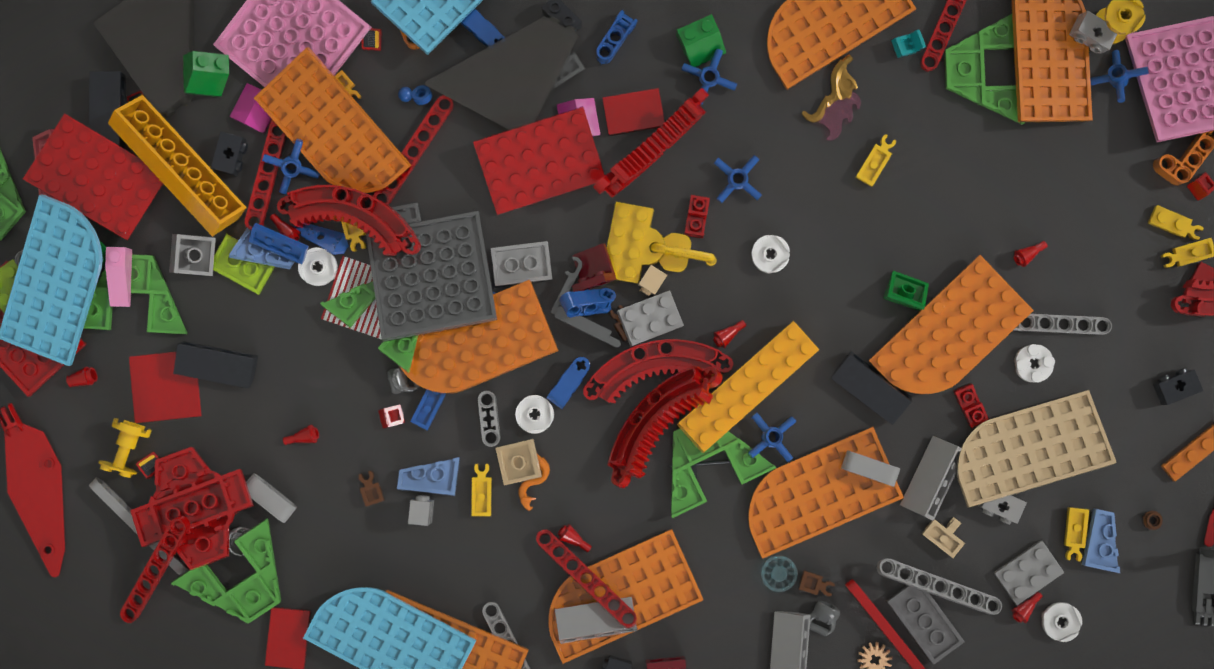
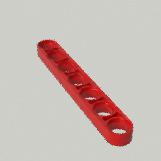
[920,0,966,72]
[373,95,454,205]
[245,119,287,231]
[120,516,190,623]
[536,530,637,628]
[845,579,925,669]

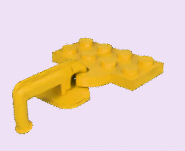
[607,202,716,284]

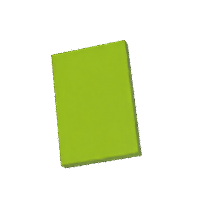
[213,234,275,295]

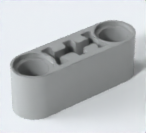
[478,391,501,447]
[841,450,900,487]
[246,473,297,523]

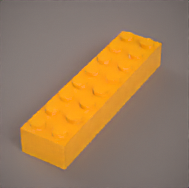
[108,95,247,237]
[677,321,819,453]

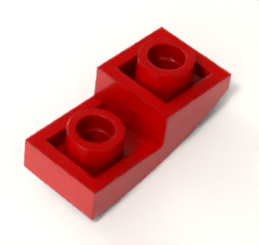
[684,195,710,238]
[953,383,989,428]

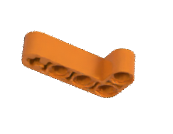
[1153,130,1214,185]

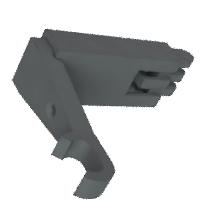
[550,257,621,348]
[1192,548,1214,627]

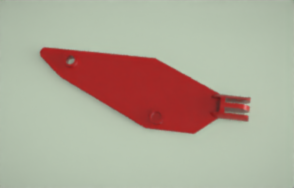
[0,403,65,577]

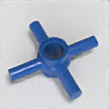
[682,49,737,105]
[1090,50,1149,103]
[262,139,320,194]
[714,155,762,203]
[748,412,796,462]

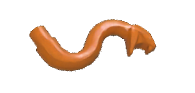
[518,454,550,511]

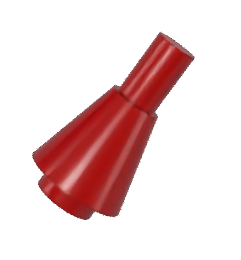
[270,214,300,241]
[1013,241,1048,267]
[713,320,746,348]
[283,424,319,445]
[558,524,592,552]
[1011,591,1043,623]

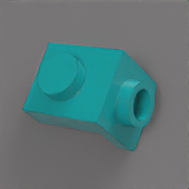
[891,30,926,58]

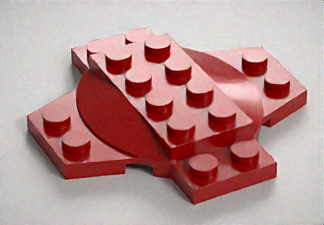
[130,447,254,570]

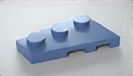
[229,226,295,269]
[397,457,460,496]
[1082,508,1120,573]

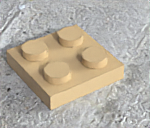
[496,439,542,485]

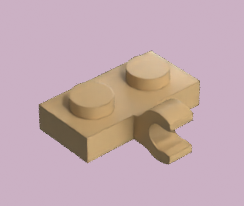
[921,517,965,558]

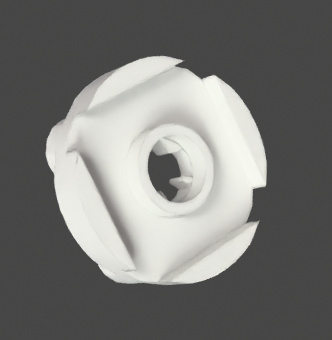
[751,235,790,274]
[298,248,338,286]
[1014,344,1055,382]
[515,395,554,434]
[1041,602,1082,642]

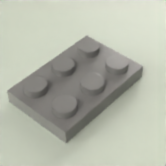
[491,241,553,287]
[617,290,684,347]
[993,540,1064,605]

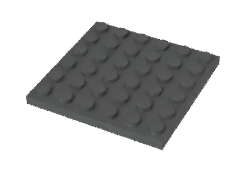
[366,211,497,342]

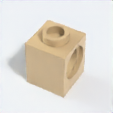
[638,265,667,296]

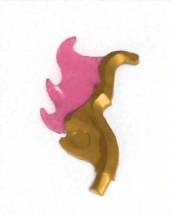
[802,54,861,140]

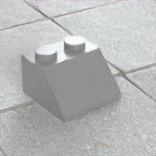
[169,234,216,276]

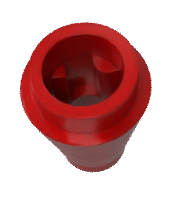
[66,367,98,387]

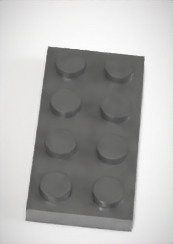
[887,578,965,665]

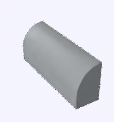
[900,436,962,521]
[555,597,637,644]
[770,611,811,669]

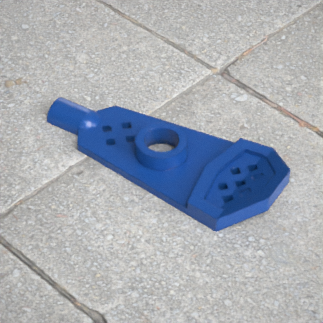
[294,224,348,255]

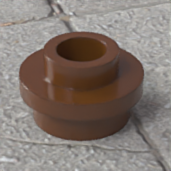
[1142,511,1163,530]

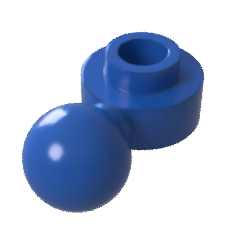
[398,85,432,105]

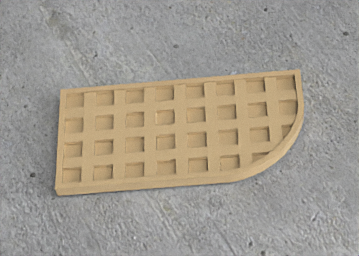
[957,390,1117,508]

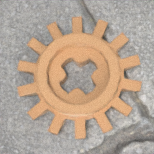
[857,642,892,669]

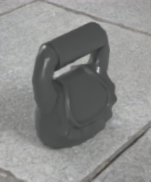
[387,367,420,394]
[809,601,840,636]

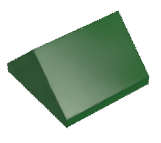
[883,271,929,311]

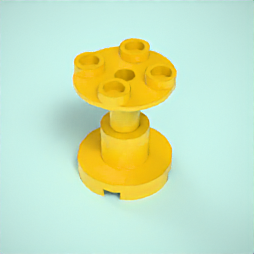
[1096,0,1145,44]
[98,418,152,478]

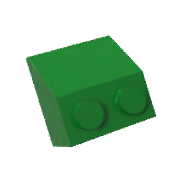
[676,14,726,67]
[183,51,229,97]

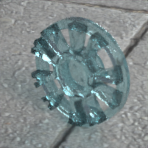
[761,555,797,592]

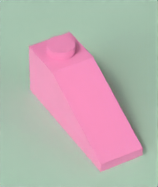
[105,247,132,307]

